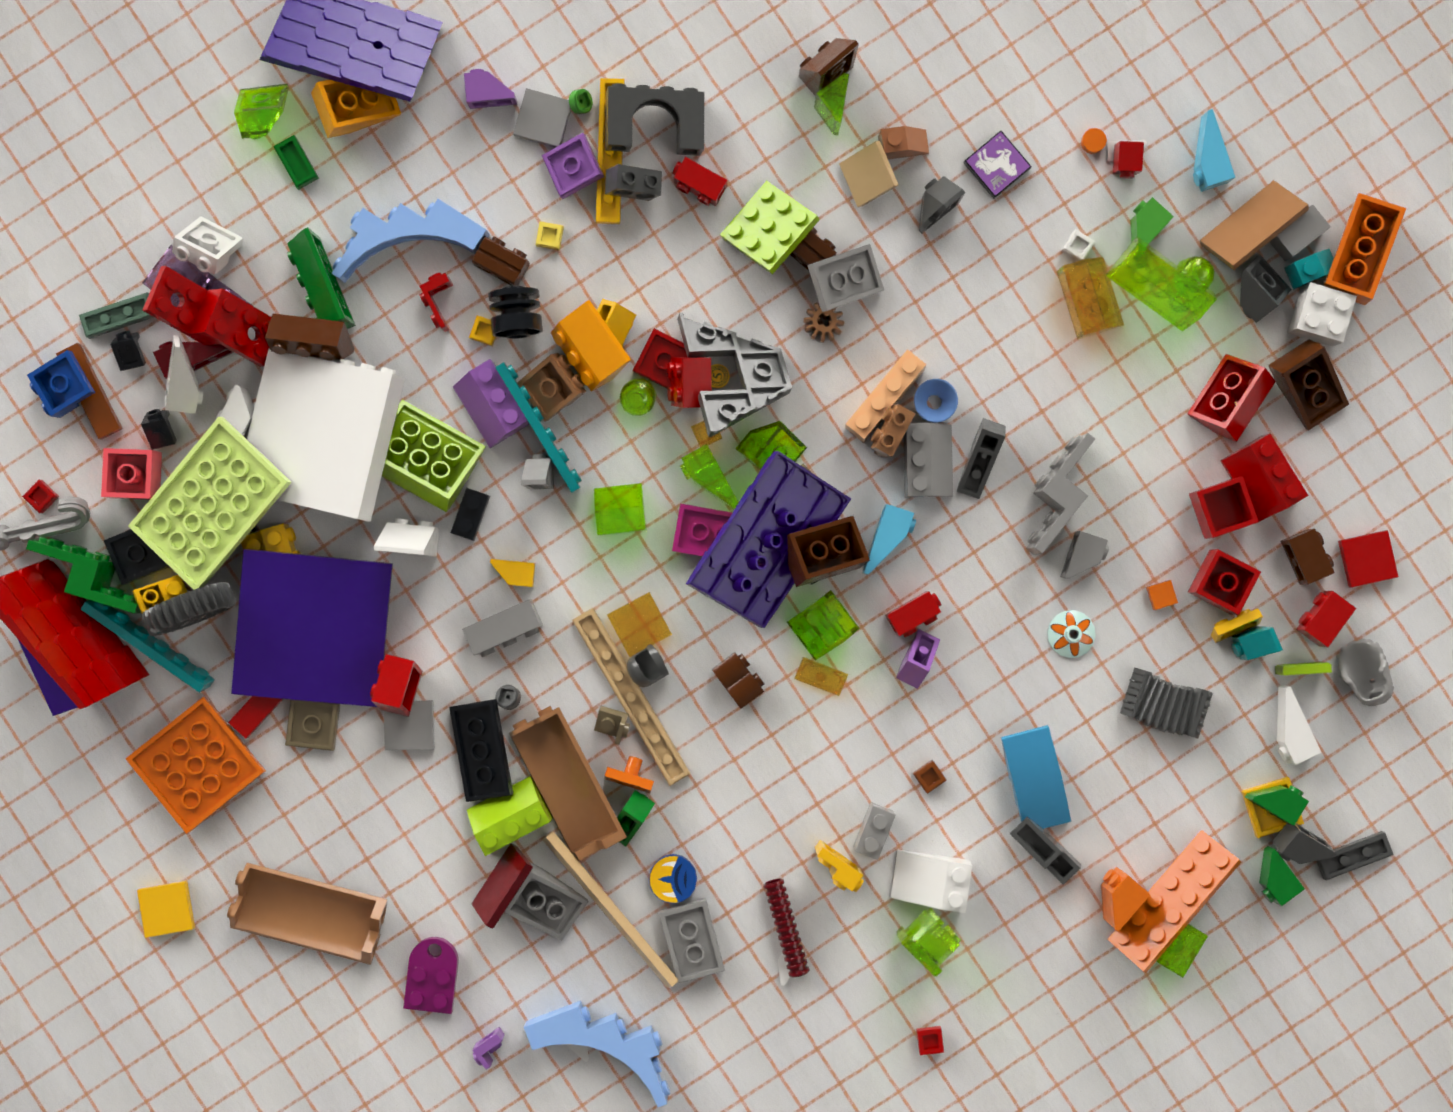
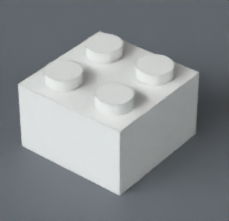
[1287,282,1357,347]

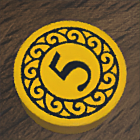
[711,364,730,389]

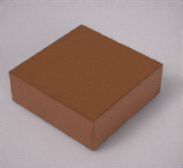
[913,760,947,794]

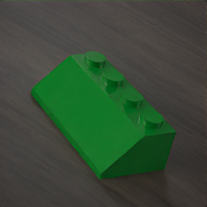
[287,227,356,329]

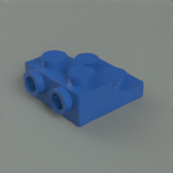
[27,350,96,418]

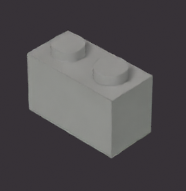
[1270,205,1331,261]
[853,802,896,860]

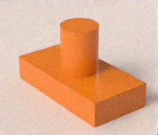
[604,756,654,793]

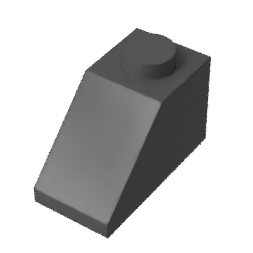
[1272,823,1336,864]

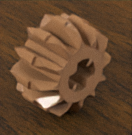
[803,302,845,343]

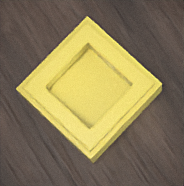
[535,221,564,251]

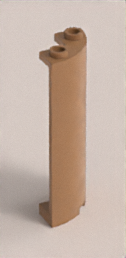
[509,706,627,861]
[227,863,387,965]

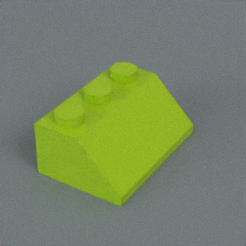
[467,776,553,856]

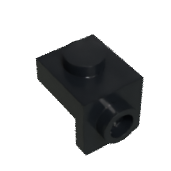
[141,409,177,450]

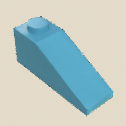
[1193,109,1235,192]
[862,504,916,575]

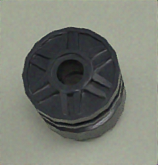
[488,286,543,339]

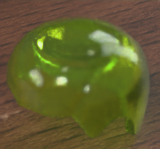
[1174,256,1215,293]
[620,378,657,416]

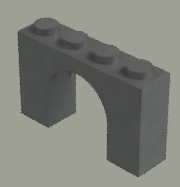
[605,83,704,156]

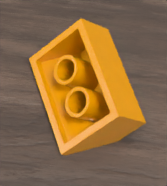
[550,300,631,392]

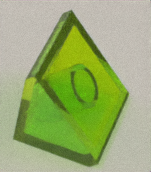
[814,73,849,135]

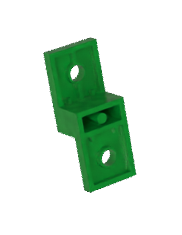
[26,537,141,614]

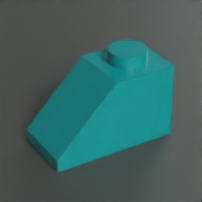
[1284,249,1334,290]
[1231,626,1283,660]

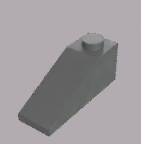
[957,418,1006,499]

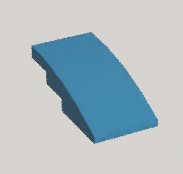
[1001,725,1071,829]

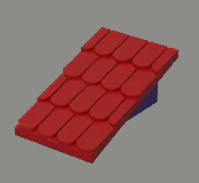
[0,559,150,716]

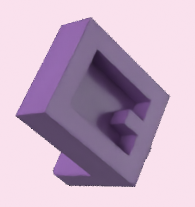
[472,1027,505,1070]

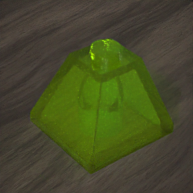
[234,84,289,139]
[735,421,807,470]

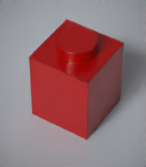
[1113,141,1144,179]

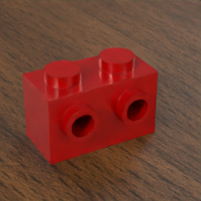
[1296,591,1357,647]

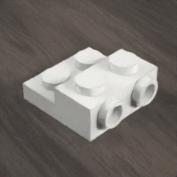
[172,217,243,275]

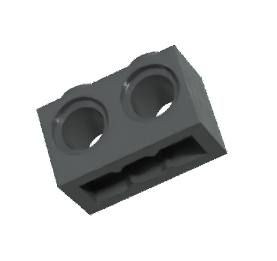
[605,164,662,201]

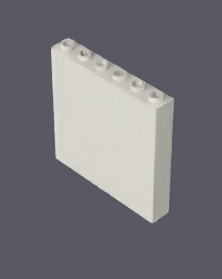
[247,349,405,522]

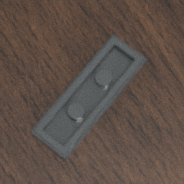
[1316,831,1394,880]

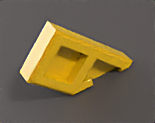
[490,559,536,587]

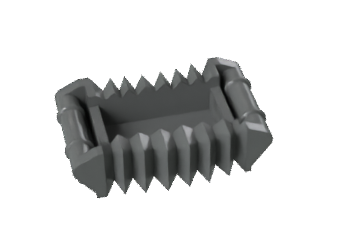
[1120,667,1213,739]

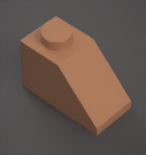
[878,126,929,160]

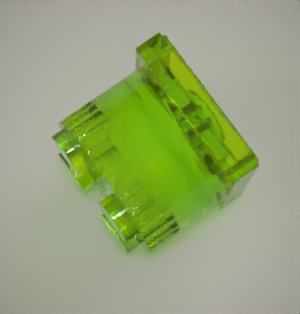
[896,908,961,977]

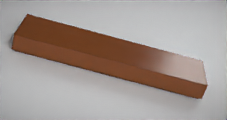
[56,343,123,440]

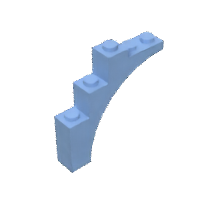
[331,199,490,283]
[524,1000,670,1107]

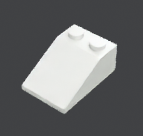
[374,519,440,556]
[890,849,972,913]

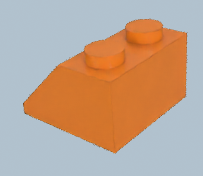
[1101,867,1151,932]

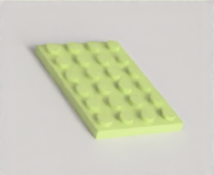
[128,417,292,590]

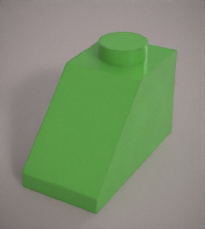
[1130,197,1174,257]

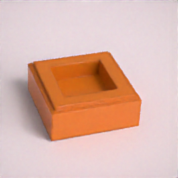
[1146,580,1178,610]

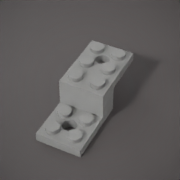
[1026,433,1095,555]

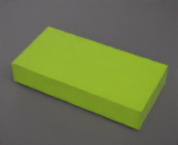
[1275,662,1332,676]

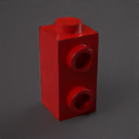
[672,156,728,206]
[885,591,942,638]

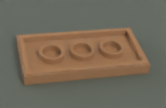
[1200,180,1309,270]

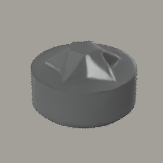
[495,685,521,710]

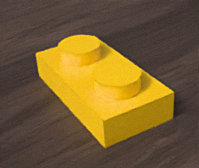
[1211,608,1263,643]

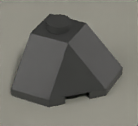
[919,176,965,234]

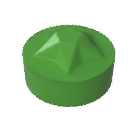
[569,89,593,114]

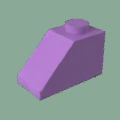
[464,69,518,109]
[896,629,940,689]

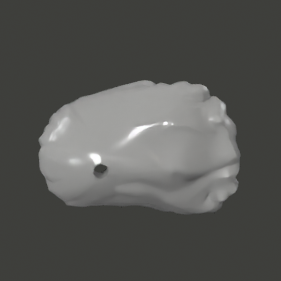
[1336,639,1394,706]

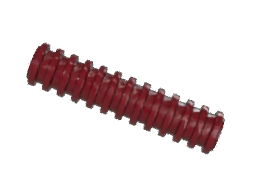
[763,878,810,978]

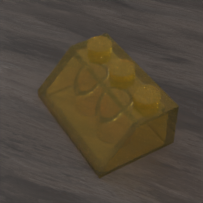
[1057,257,1124,340]

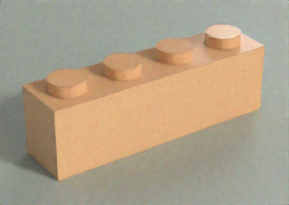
[845,349,926,443]

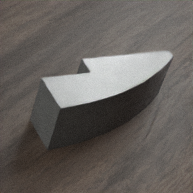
[1010,816,1081,885]

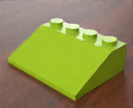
[382,399,486,512]

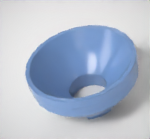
[914,379,958,423]

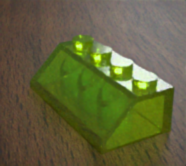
[1106,236,1217,331]

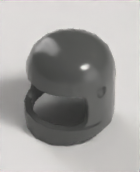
[627,644,669,687]

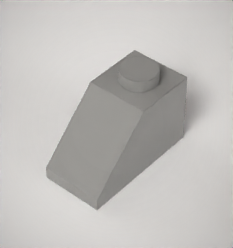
[1060,531,1109,578]

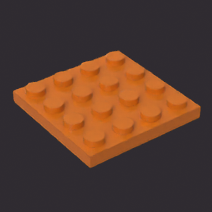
[125,697,266,834]

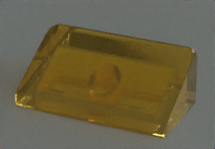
[794,656,848,696]

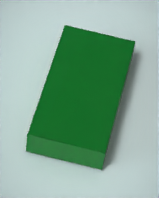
[273,135,319,190]

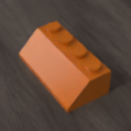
[1324,193,1406,305]

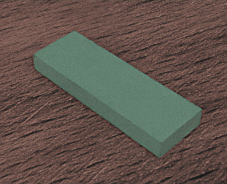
[79,292,154,339]

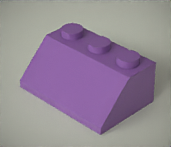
[453,359,530,448]

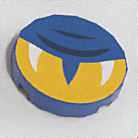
[649,854,697,904]

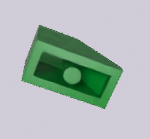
[1245,785,1309,826]
[617,790,655,847]
[1259,846,1305,906]

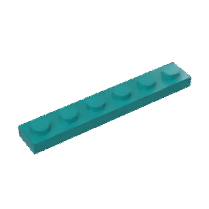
[495,362,582,493]
[81,600,215,693]

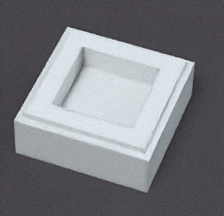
[1061,229,1095,263]

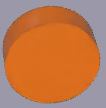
[1081,128,1107,154]

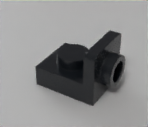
[110,331,146,371]

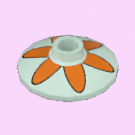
[1047,610,1096,658]

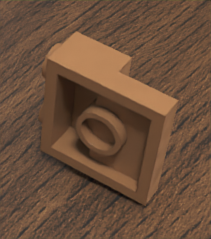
[517,353,586,422]
[871,404,915,458]

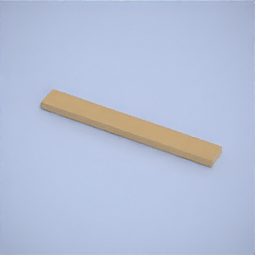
[572,608,691,786]
[542,832,678,987]

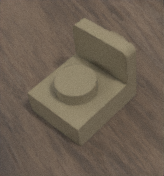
[594,706,630,745]

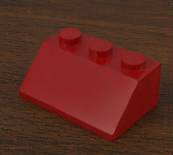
[1187,354,1276,442]
[1220,433,1309,522]

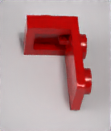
[419,272,453,332]

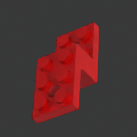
[142,266,271,367]

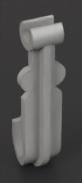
[0,497,91,550]

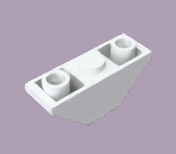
[216,384,254,439]

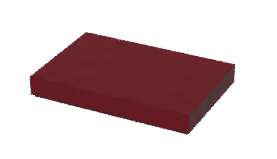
[471,843,533,929]

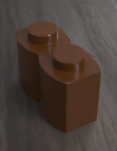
[712,652,765,709]

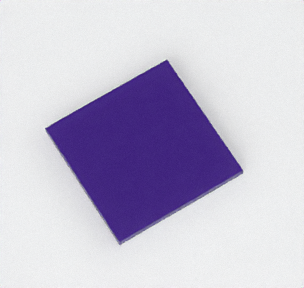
[231,549,393,707]

